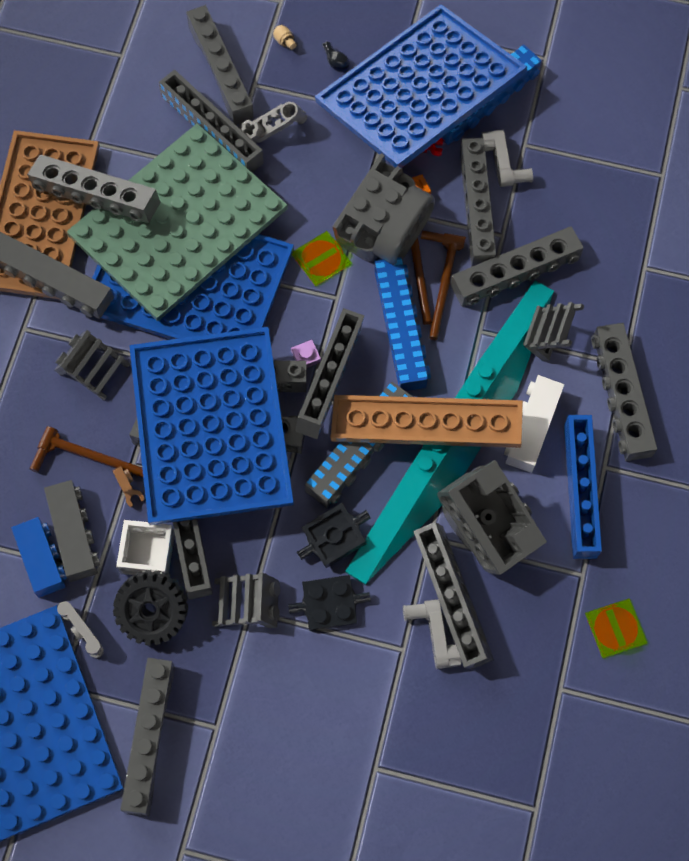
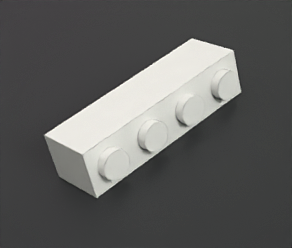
[504,375,564,473]

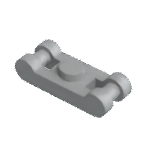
[57,601,104,659]

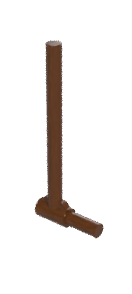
[421,230,466,340]
[411,238,432,325]
[30,426,143,477]

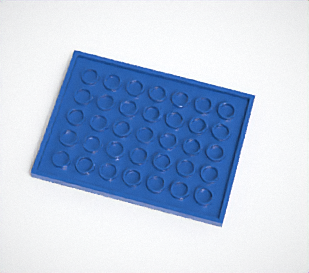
[315,4,527,168]
[92,234,294,340]
[129,327,294,525]
[0,605,124,842]

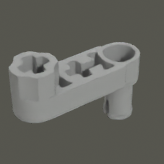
[241,102,307,143]
[481,130,533,187]
[403,599,461,669]

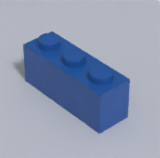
[11,517,67,598]

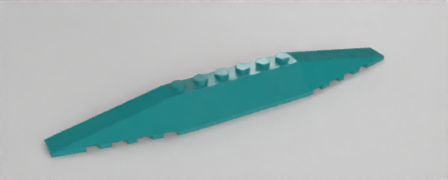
[345,280,554,585]

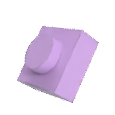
[291,340,321,368]

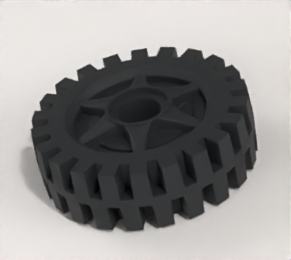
[113,570,188,645]

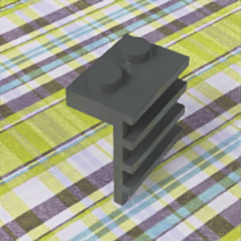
[523,302,584,361]
[54,330,130,400]
[212,572,280,628]

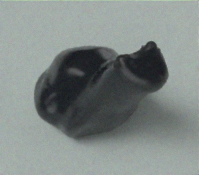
[322,41,350,69]

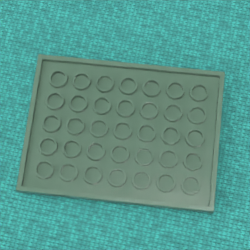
[67,124,288,322]

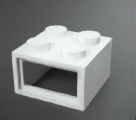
[116,520,175,575]

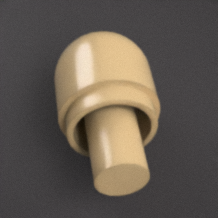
[273,25,297,50]

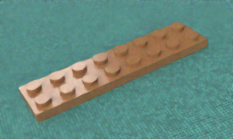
[331,395,523,448]

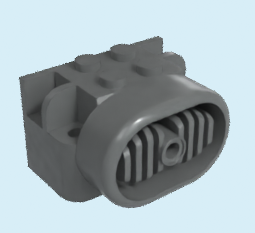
[332,153,435,265]
[437,460,547,575]

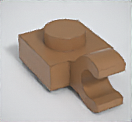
[112,466,144,507]

